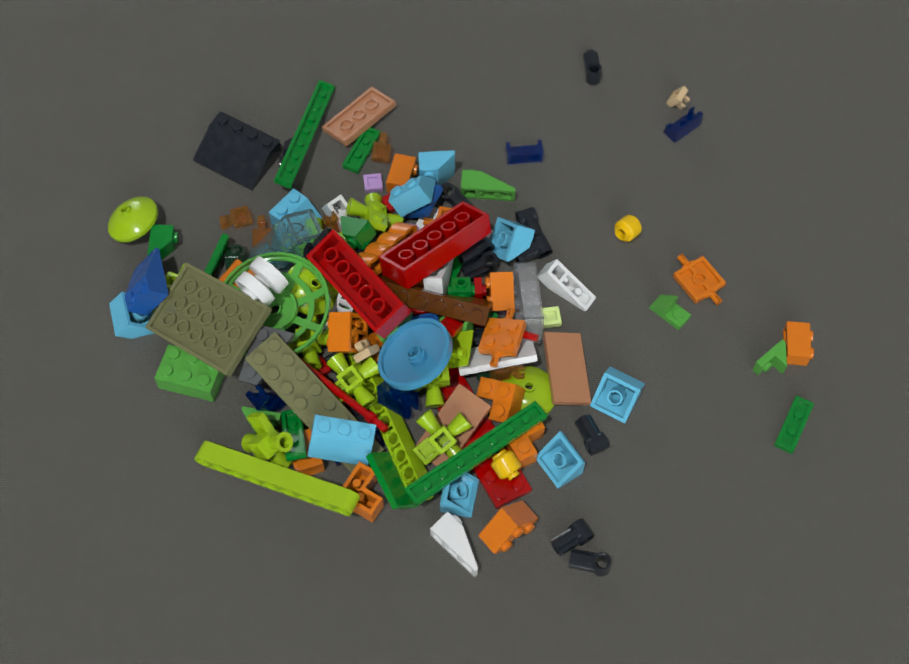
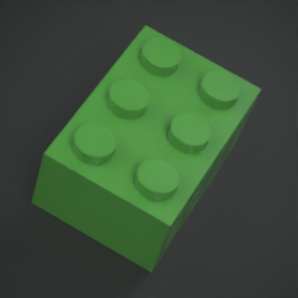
[154,344,225,402]

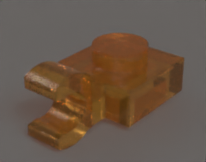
[371,132,391,163]
[218,205,253,230]
[322,211,339,232]
[252,215,272,249]
[490,364,525,380]

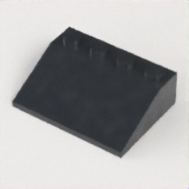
[193,111,282,191]

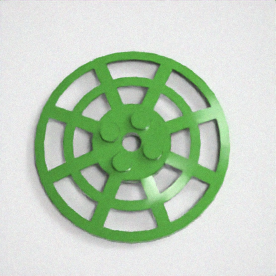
[224,252,331,357]

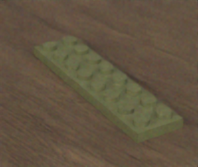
[245,332,384,473]

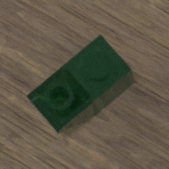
[224,244,247,270]

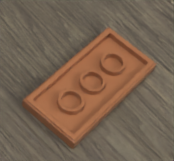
[322,87,397,147]
[542,332,591,406]
[416,384,492,466]

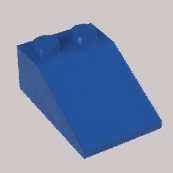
[125,248,169,316]

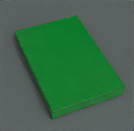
[366,452,422,510]

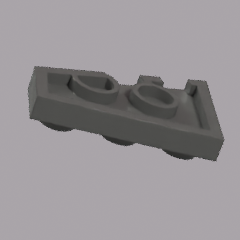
[238,325,295,387]

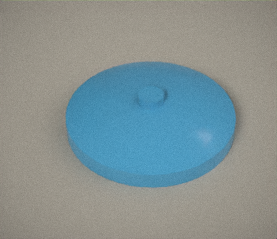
[378,318,453,390]

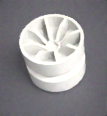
[235,256,289,306]

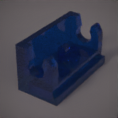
[663,106,703,143]
[505,140,544,165]
[377,380,419,420]
[245,385,286,411]

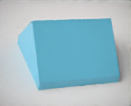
[536,431,585,488]
[440,473,479,518]

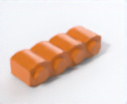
[358,222,418,275]

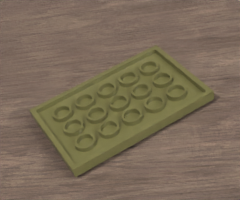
[145,262,272,377]

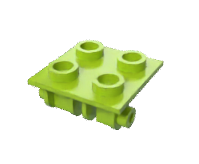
[448,330,474,369]

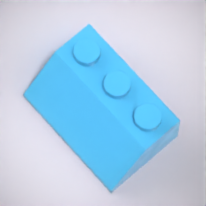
[307,415,376,466]

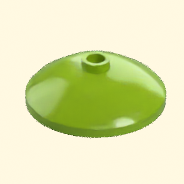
[108,197,158,242]
[287,260,339,316]
[502,366,555,415]

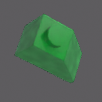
[340,216,377,250]
[147,225,179,261]

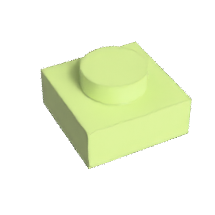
[539,306,562,329]

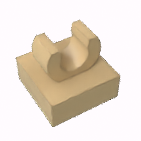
[666,86,690,110]
[353,338,380,363]

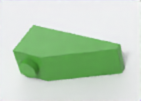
[461,169,516,201]

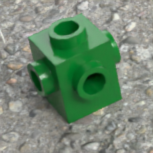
[447,277,475,297]

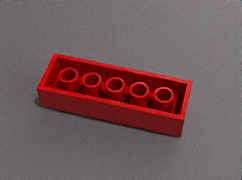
[379,201,491,289]
[306,229,412,339]

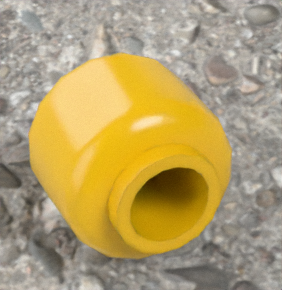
[614,215,642,242]
[491,449,521,481]

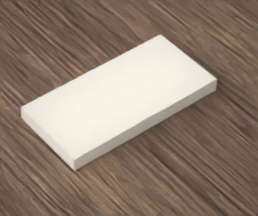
[459,338,537,376]

